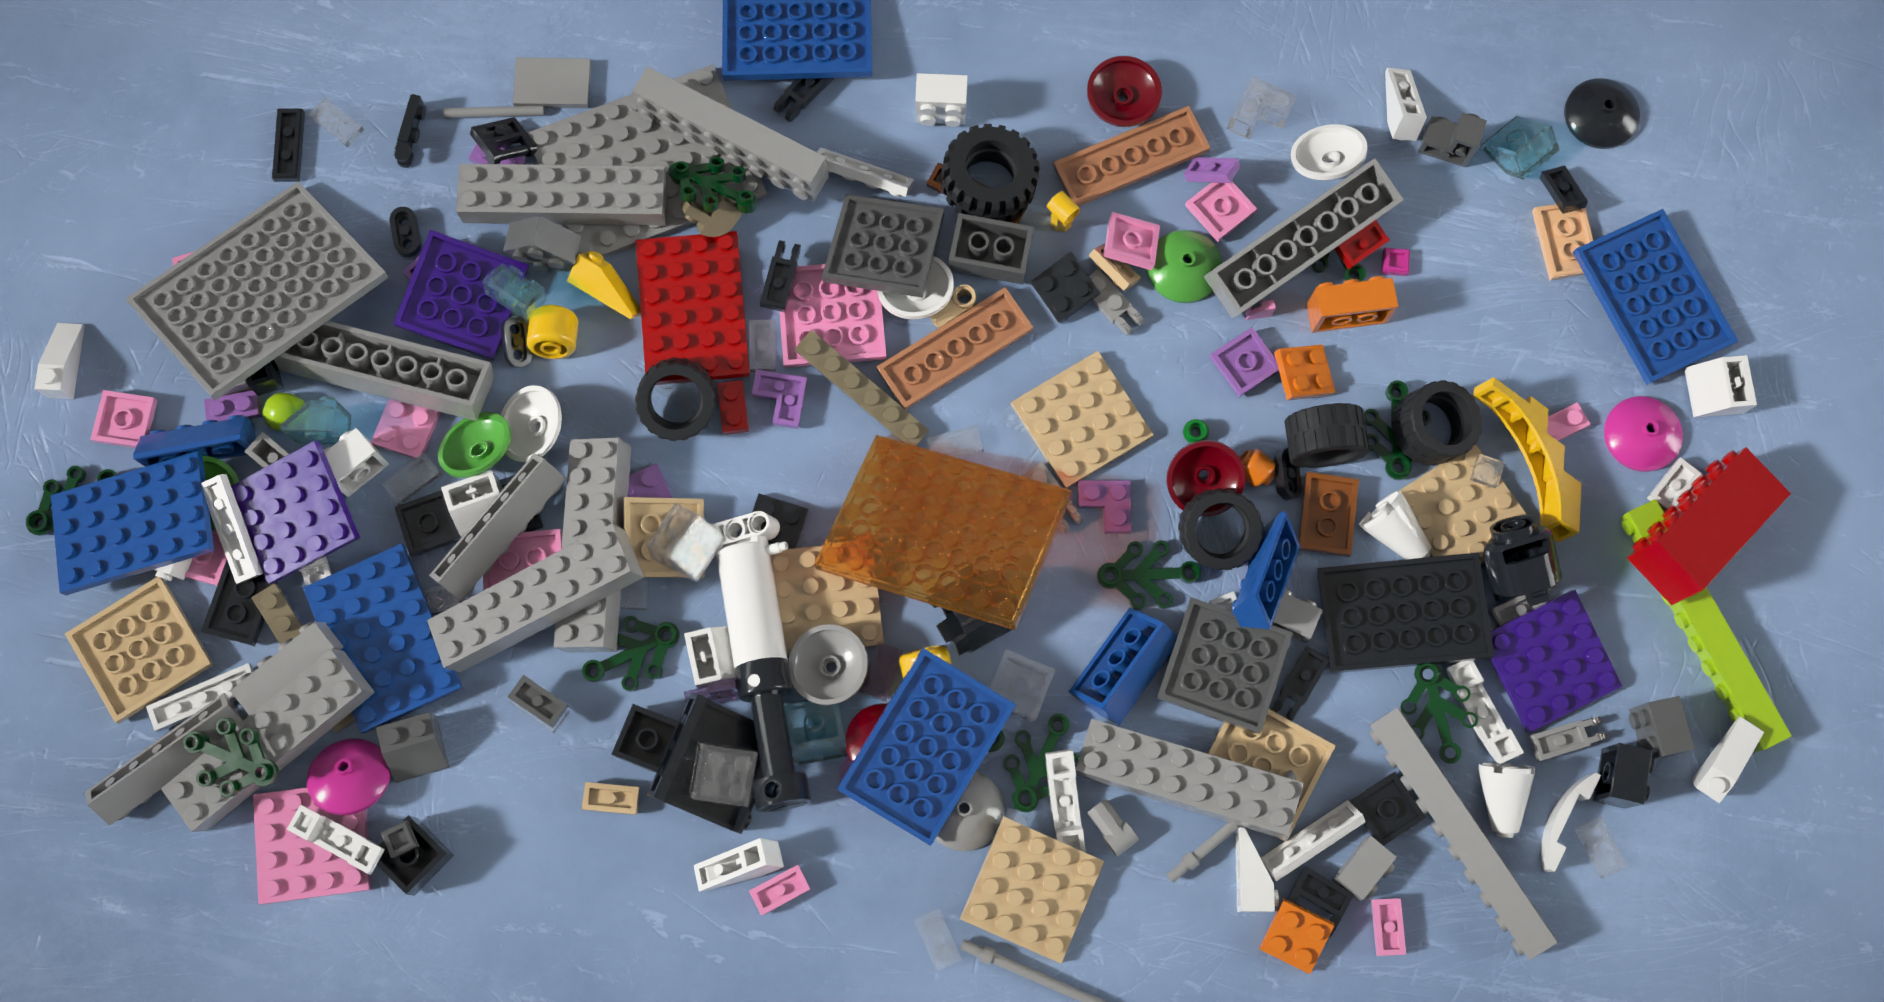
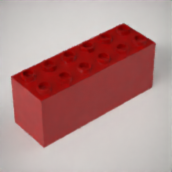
[1627,447,1791,606]

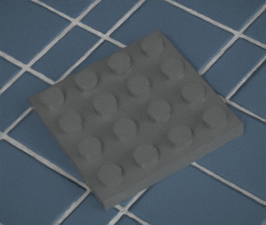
[822,194,945,298]
[1156,597,1293,735]

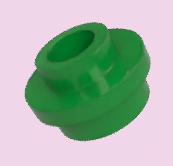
[1183,419,1209,443]

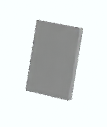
[513,57,592,108]

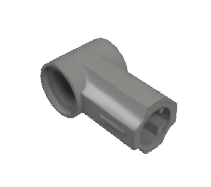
[1087,799,1139,857]

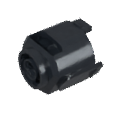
[1484,515,1562,607]
[927,571,1020,656]

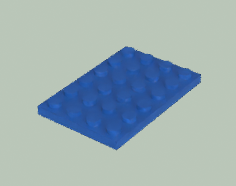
[722,0,873,81]
[1572,209,1738,385]
[51,451,214,595]
[303,543,463,734]
[837,647,1016,846]

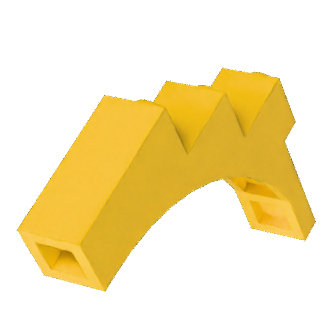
[1473,377,1582,543]

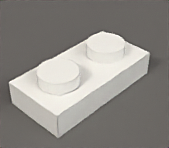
[1647,457,1702,512]

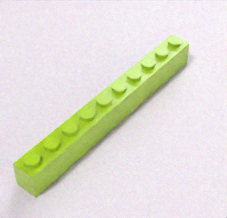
[1620,499,1792,753]

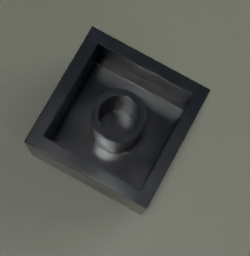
[611,704,678,773]
[1593,743,1654,809]
[377,815,454,896]

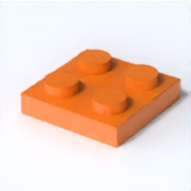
[1274,344,1336,401]
[1259,898,1334,974]

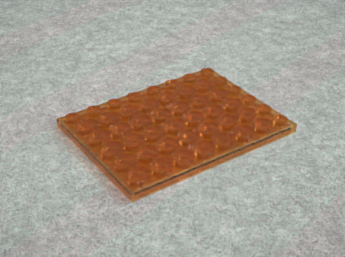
[814,435,1072,630]

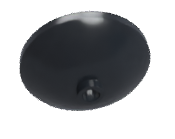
[1564,78,1640,149]

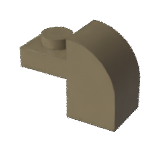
[680,193,742,237]

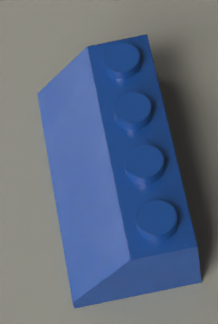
[133,415,256,467]
[1232,512,1300,629]
[1068,607,1177,725]

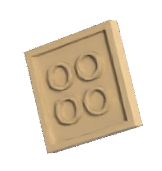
[623,497,705,578]

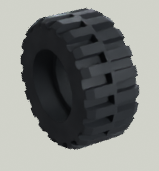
[941,124,1040,221]

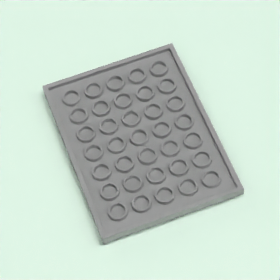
[527,64,767,258]
[125,182,388,401]

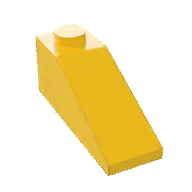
[567,251,641,319]

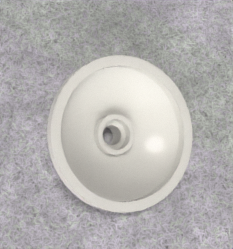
[1291,124,1368,181]
[877,256,954,319]
[501,385,562,463]

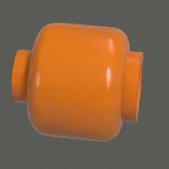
[1239,449,1275,487]

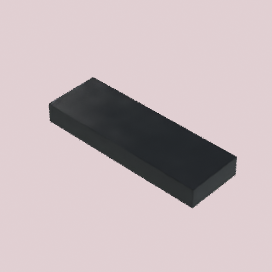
[272,108,305,182]

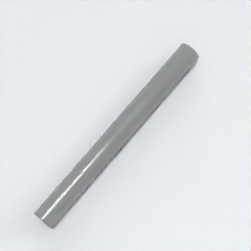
[443,105,545,118]

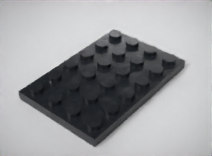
[1317,552,1495,674]

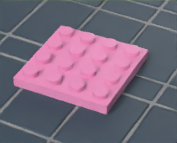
[779,264,887,368]
[253,787,372,905]

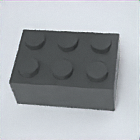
[949,213,1034,285]

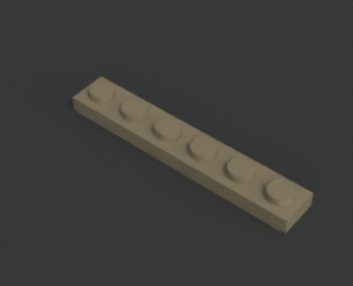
[794,330,929,451]
[251,583,356,733]

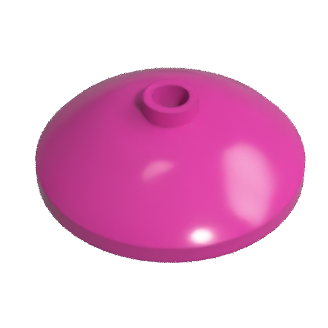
[1604,396,1683,472]
[307,738,391,815]

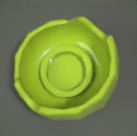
[262,393,307,432]

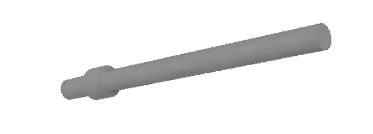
[1166,769,1298,883]
[960,939,1108,1002]

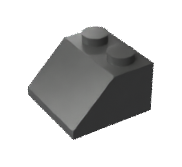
[376,712,449,783]

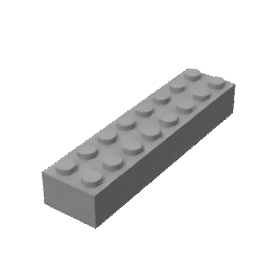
[632,66,829,202]
[1203,158,1404,318]
[456,164,668,226]
[274,321,495,421]
[554,438,631,652]
[427,524,644,673]
[161,649,375,832]
[1076,719,1304,840]

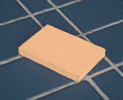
[1532,204,1594,281]

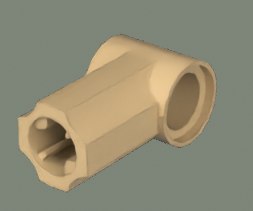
[930,285,976,328]

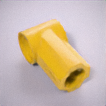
[1046,191,1080,232]

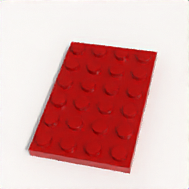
[636,231,750,385]

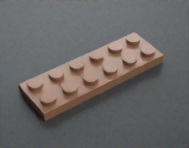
[1053,106,1211,207]
[876,287,1034,410]

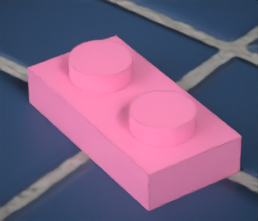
[1547,402,1591,441]
[749,865,811,916]
[1371,898,1406,956]

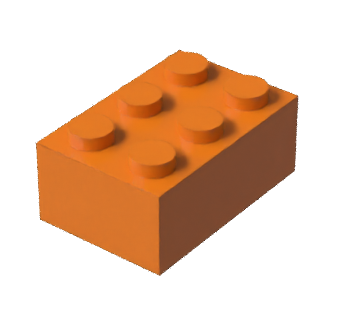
[1306,276,1398,333]

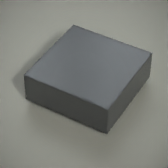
[381,820,419,858]

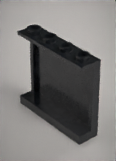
[647,693,763,834]

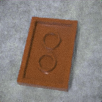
[1298,472,1359,557]

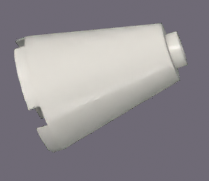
[1359,491,1432,559]
[1479,763,1535,838]

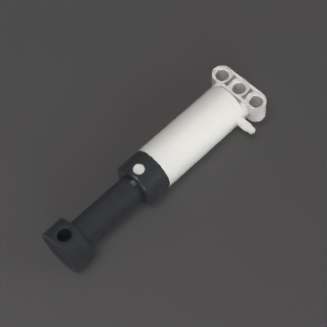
[700,511,811,812]

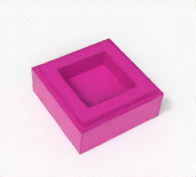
[1382,247,1410,277]

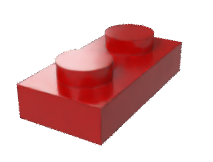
[1334,220,1390,269]
[717,380,749,435]

